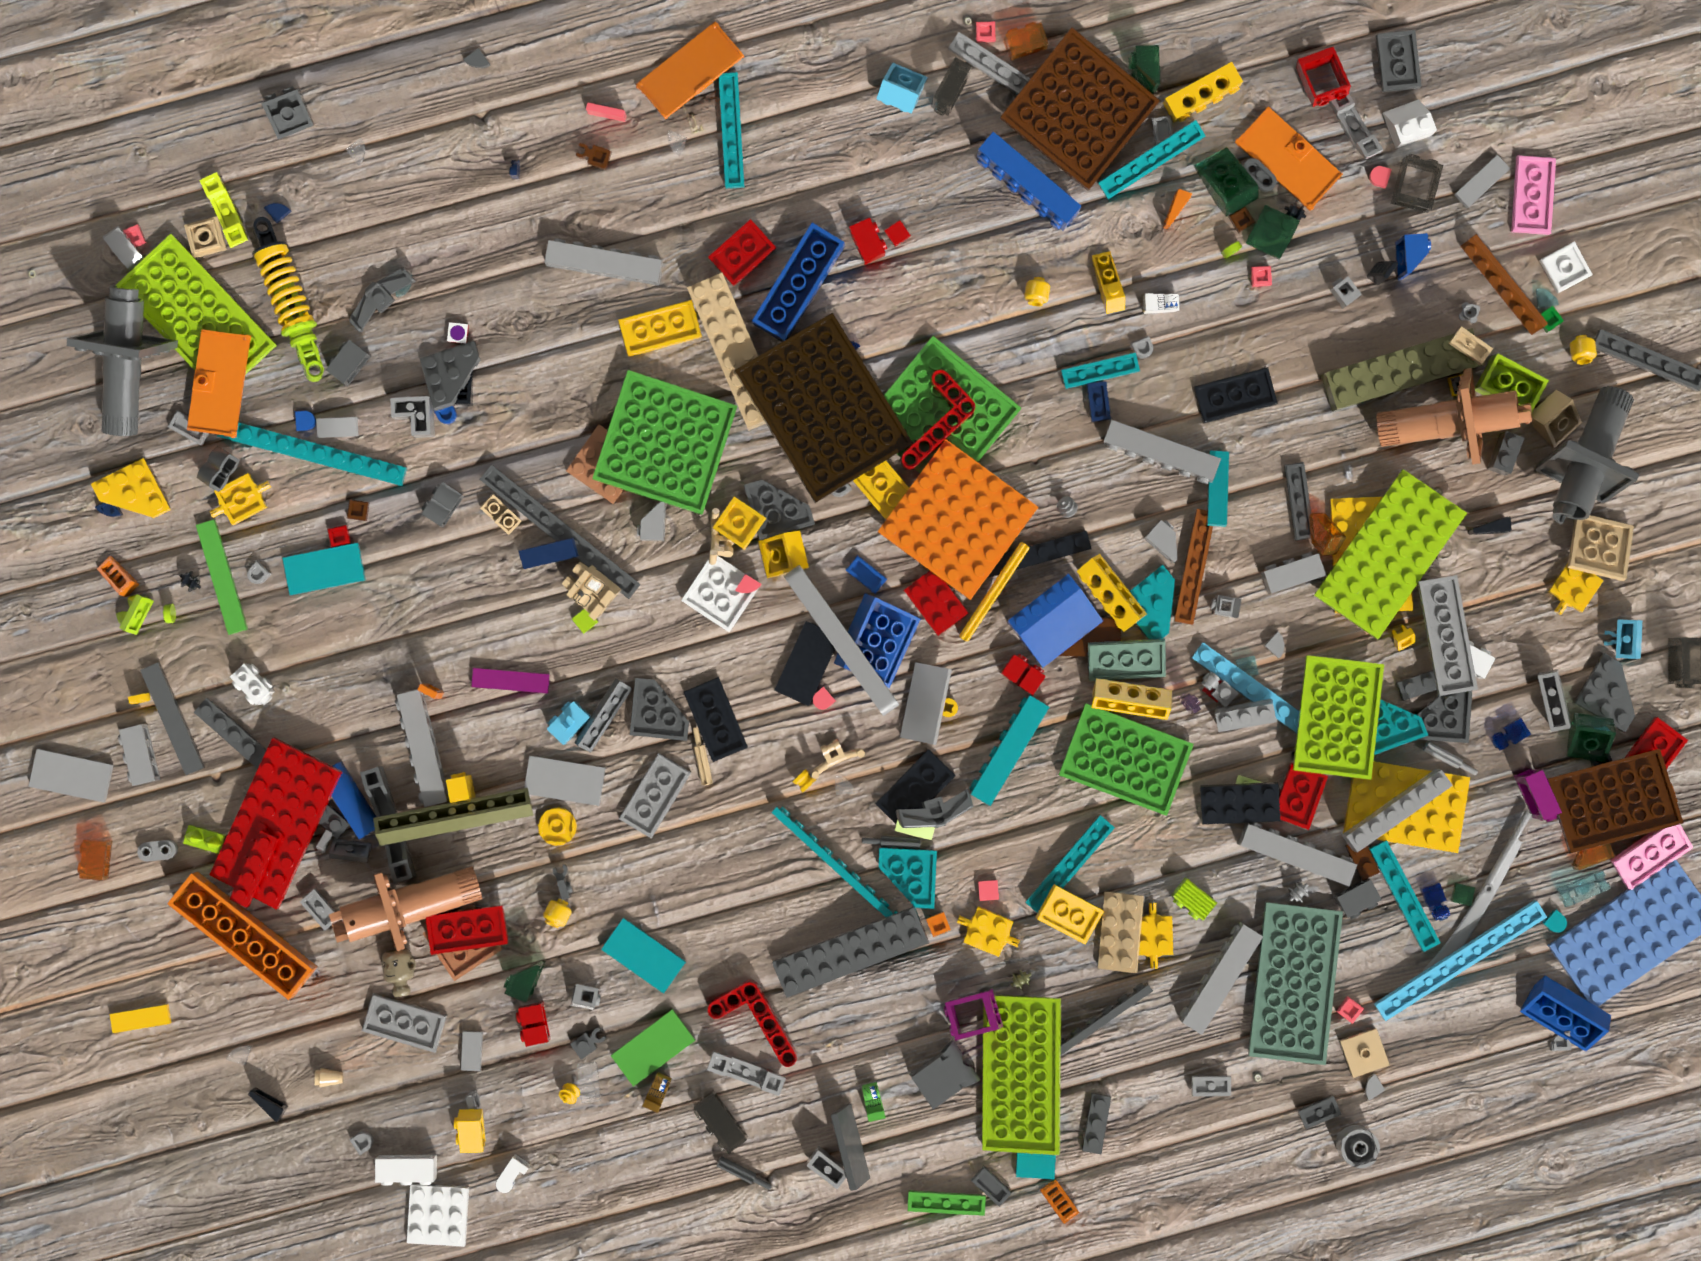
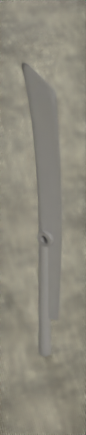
[1423,811,1532,971]

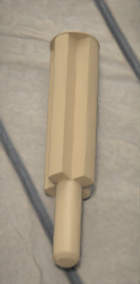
[693,727,713,785]

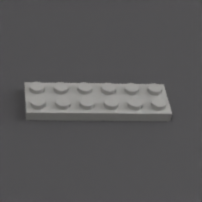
[1418,575,1478,696]

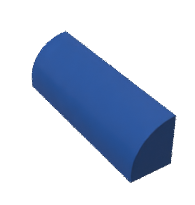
[332,761,377,839]

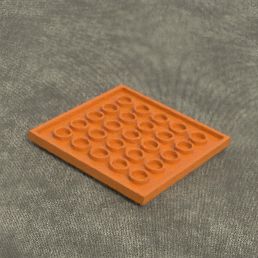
[878,439,1038,600]

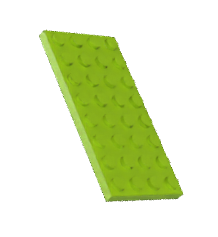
[115,234,277,375]
[1313,469,1467,639]
[982,995,1061,1155]

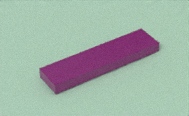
[471,668,550,693]

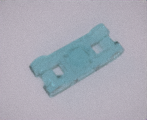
[1557,870,1611,907]

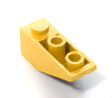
[1092,251,1125,314]

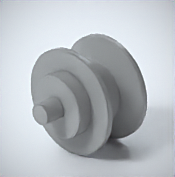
[1056,496,1078,518]
[1288,882,1309,903]

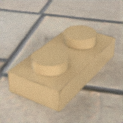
[1449,326,1493,365]

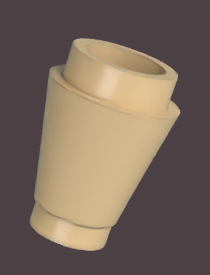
[315,1068,343,1087]

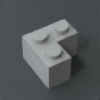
[390,396,435,438]

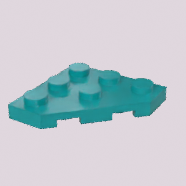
[1130,565,1175,639]
[1374,699,1428,755]
[878,848,937,909]

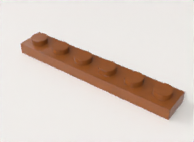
[1460,234,1548,335]
[1174,509,1213,625]

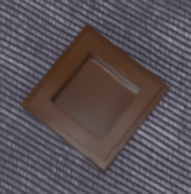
[1228,206,1255,233]
[347,500,370,521]

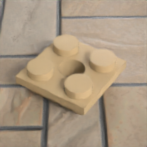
[184,216,227,258]

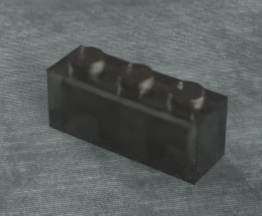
[694,1090,748,1154]

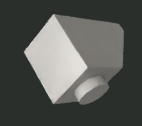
[637,502,666,541]
[1144,520,1177,563]

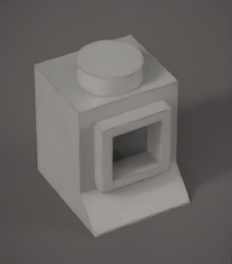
[1210,595,1242,618]

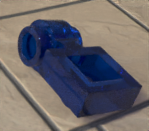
[1491,718,1531,751]
[1420,882,1450,921]

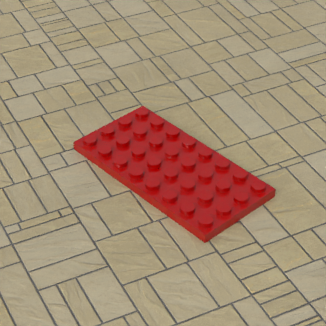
[209,737,343,910]

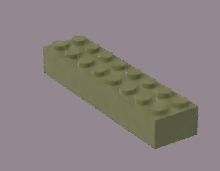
[1321,328,1484,412]

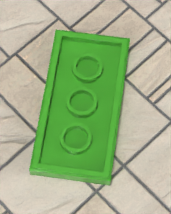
[611,1009,696,1087]

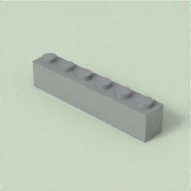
[545,239,663,286]
[1104,420,1221,484]
[395,690,450,807]
[1342,769,1453,852]
[1237,822,1357,886]
[1180,922,1263,1035]

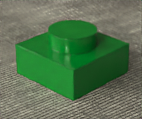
[1541,306,1564,333]

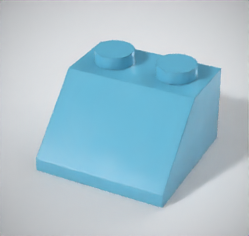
[877,63,928,114]

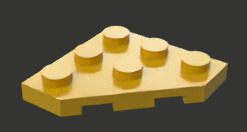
[91,458,171,518]

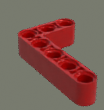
[901,370,975,469]
[708,980,797,1067]

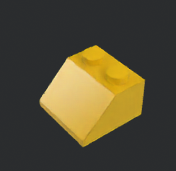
[758,530,809,578]

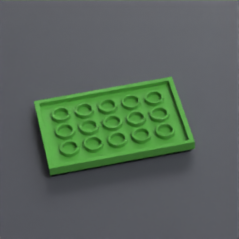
[1058,703,1194,816]

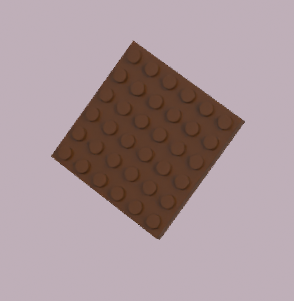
[1000,28,1160,191]

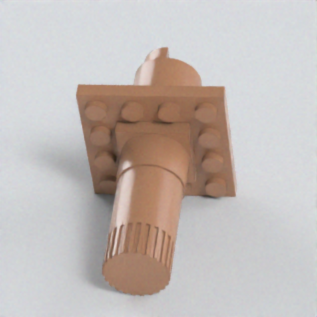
[1376,368,1533,465]
[329,866,482,951]

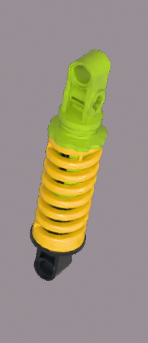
[252,217,324,382]

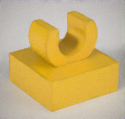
[1392,625,1415,651]

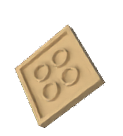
[1567,515,1634,581]

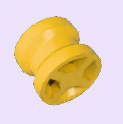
[942,698,958,717]
[792,769,816,793]

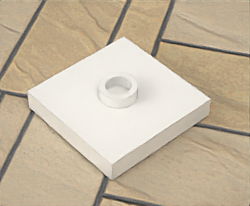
[1539,241,1593,294]

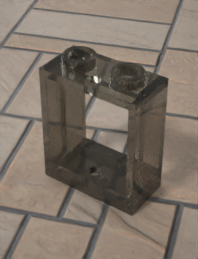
[932,57,972,116]
[1390,154,1443,213]
[1668,637,1701,688]

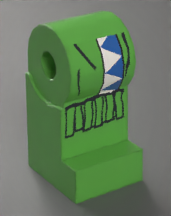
[862,1082,886,1122]

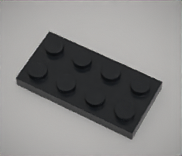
[1200,782,1280,825]

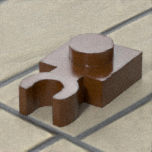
[576,143,612,170]

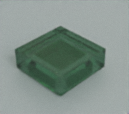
[1451,883,1475,906]

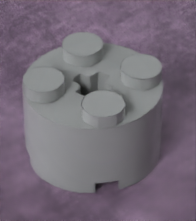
[1336,1125,1380,1168]

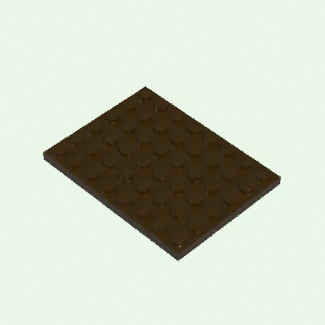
[734,313,913,503]

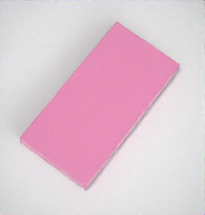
[1511,155,1556,235]
[1611,825,1693,890]

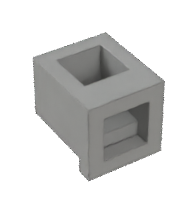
[1330,276,1362,309]
[570,984,601,1010]

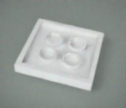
[681,556,759,633]
[407,1183,469,1247]

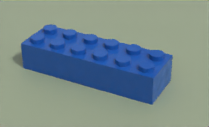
[976,132,1082,231]
[752,223,845,342]

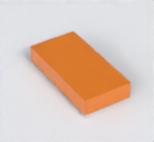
[417,684,444,699]

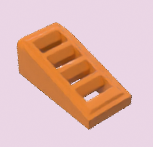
[1163,189,1192,229]
[97,556,139,597]
[1040,1178,1079,1224]

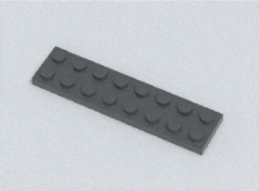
[772,906,929,998]

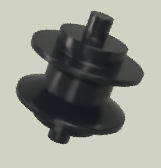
[1284,202,1307,223]
[180,571,201,592]

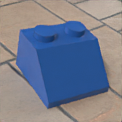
[1395,233,1431,280]

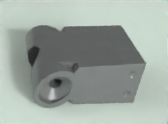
[909,1039,981,1110]

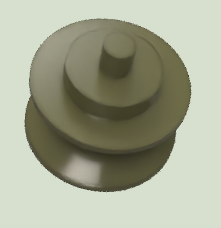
[1010,969,1032,990]

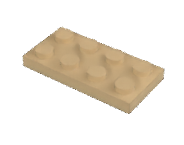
[1098,891,1144,973]

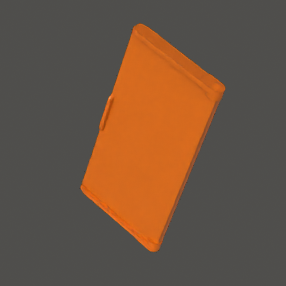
[636,21,744,119]
[1235,106,1343,211]
[187,329,251,438]

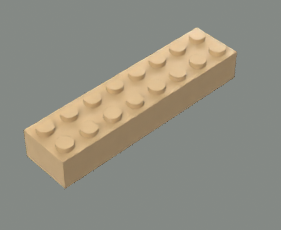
[687,273,766,431]

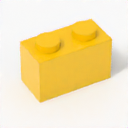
[446,772,475,803]
[454,1109,486,1153]

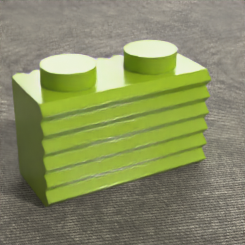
[1171,877,1217,921]

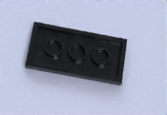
[1193,367,1278,424]
[774,621,835,706]
[683,677,748,762]
[875,749,956,824]

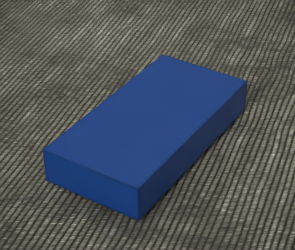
[846,555,887,594]

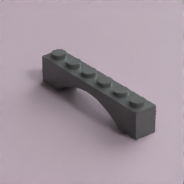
[360,766,417,883]

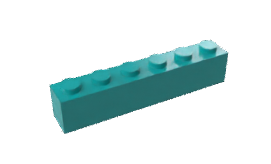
[969,695,1050,806]

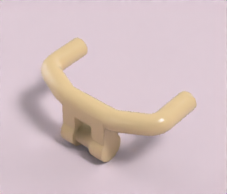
[709,508,734,565]
[811,739,865,779]

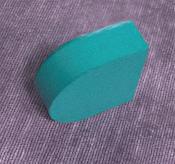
[1542,909,1567,933]

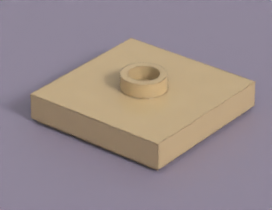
[1339,1028,1389,1078]

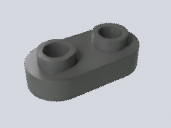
[1242,158,1276,192]

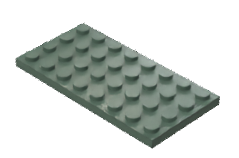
[1248,902,1343,1065]

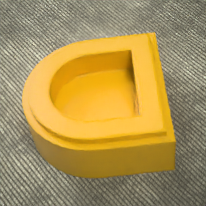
[128,693,151,704]

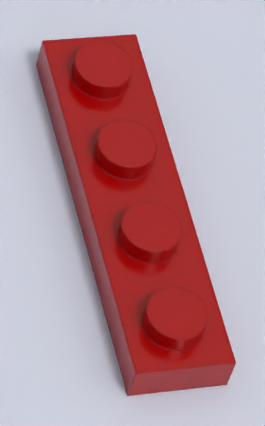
[230,829,280,908]

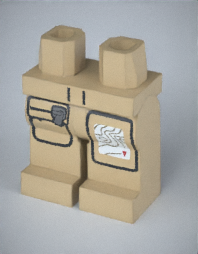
[562,562,621,621]

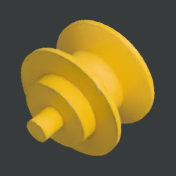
[559,1083,580,1104]

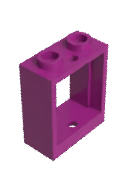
[1514,769,1562,822]
[944,989,1003,1041]

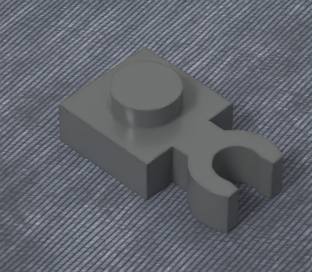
[570,1027,606,1060]

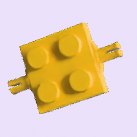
[209,473,271,525]
[1548,563,1604,615]
[1139,902,1173,969]
[957,906,1020,957]

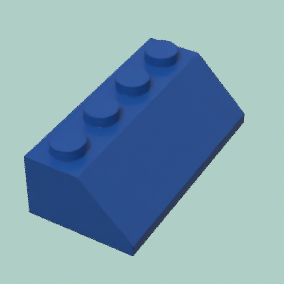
[1520,976,1611,1051]

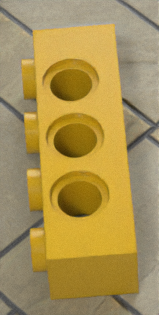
[1163,62,1243,123]
[1077,554,1147,632]
[1091,678,1172,720]

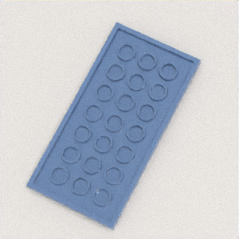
[1547,859,1701,1007]

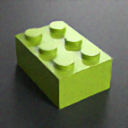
[1475,353,1549,412]

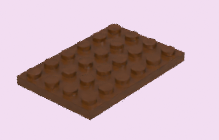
[1547,749,1684,854]

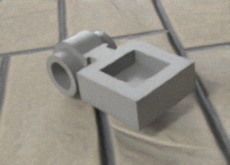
[1201,671,1239,708]

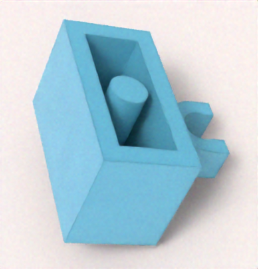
[1604,619,1643,659]
[547,701,591,745]

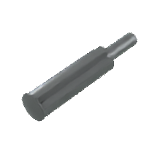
[862,836,921,849]
[716,1156,772,1190]

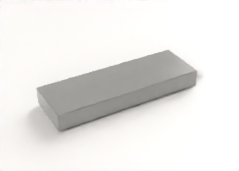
[1454,155,1510,208]

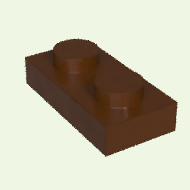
[1345,844,1380,881]

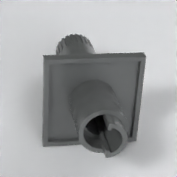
[67,285,178,436]
[1535,386,1639,524]

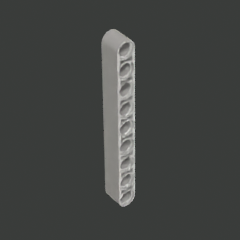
[784,565,899,716]

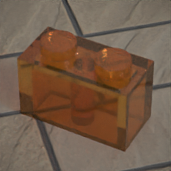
[1004,22,1049,61]
[77,839,112,880]

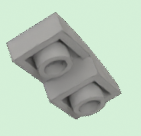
[103,226,144,271]
[316,417,359,438]

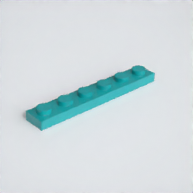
[719,72,745,189]
[1098,120,1206,199]
[1025,815,1115,913]
[1369,840,1441,952]

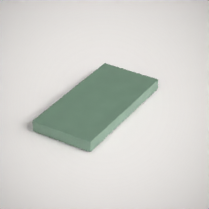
[1088,639,1166,681]

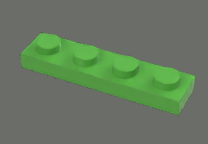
[907,1190,986,1216]

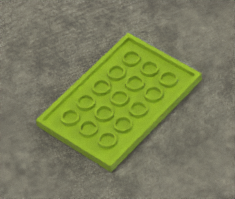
[1293,655,1384,779]

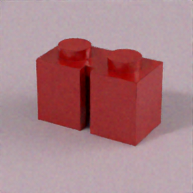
[849,218,887,265]
[1000,654,1046,695]
[516,1002,551,1047]

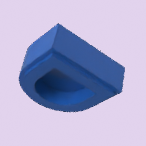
[434,406,457,424]
[295,411,316,431]

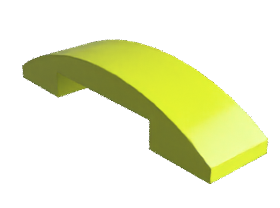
[199,172,248,248]

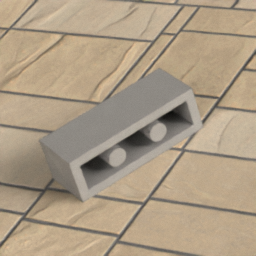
[1261,552,1326,594]
[1538,669,1571,732]
[1215,699,1276,732]
[118,724,161,786]

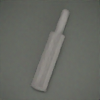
[1423,741,1478,775]

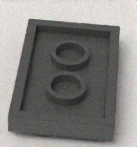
[1376,30,1422,92]

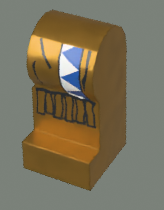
[642,1072,672,1113]

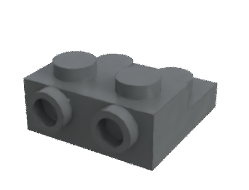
[261,86,314,140]

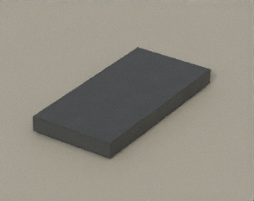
[831,1104,870,1191]

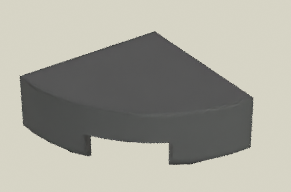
[463,48,491,69]

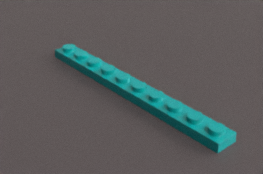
[217,422,407,486]
[771,806,898,917]

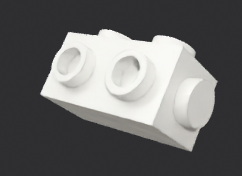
[230,664,275,705]

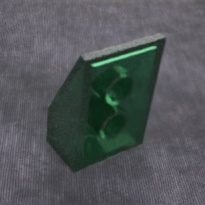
[1194,147,1259,217]

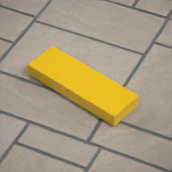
[109,1004,172,1033]

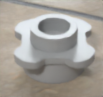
[1459,302,1480,323]

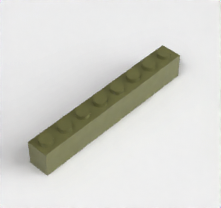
[373,788,533,846]

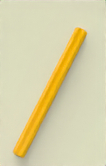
[959,542,1029,641]

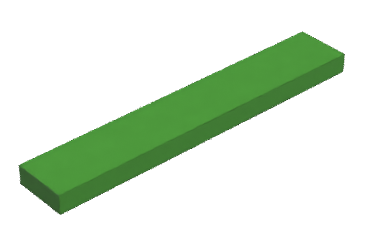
[196,520,248,635]

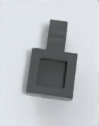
[553,864,574,900]

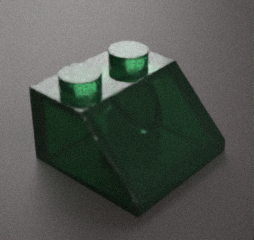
[1128,45,1160,94]
[1245,205,1300,260]
[1566,713,1616,763]
[503,960,546,1002]

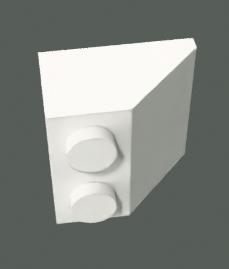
[1382,100,1437,149]

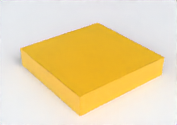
[713,496,766,550]

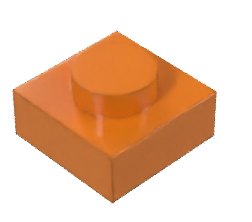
[926,911,951,937]

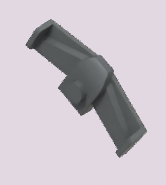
[349,267,416,333]
[896,789,974,828]

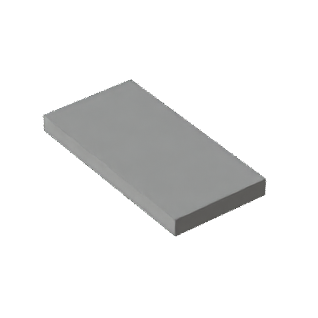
[900,662,952,745]
[28,749,114,802]
[619,753,692,838]
[524,756,606,806]
[362,993,447,1053]

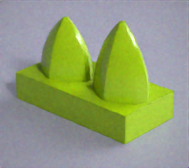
[116,594,154,635]
[183,825,227,854]

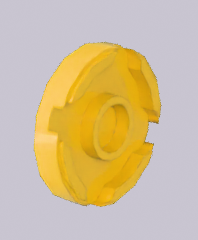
[538,807,577,846]

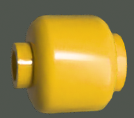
[1024,277,1050,307]
[1569,335,1597,365]
[543,898,572,929]

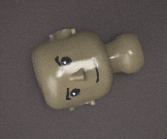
[381,949,416,997]

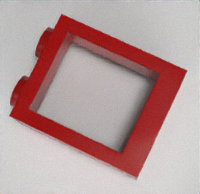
[1296,46,1351,107]

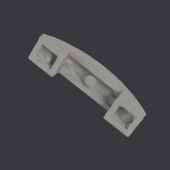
[1329,94,1383,159]
[707,1051,786,1096]

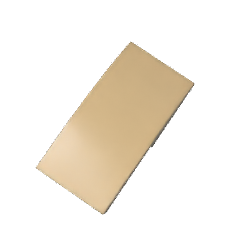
[480,494,522,535]

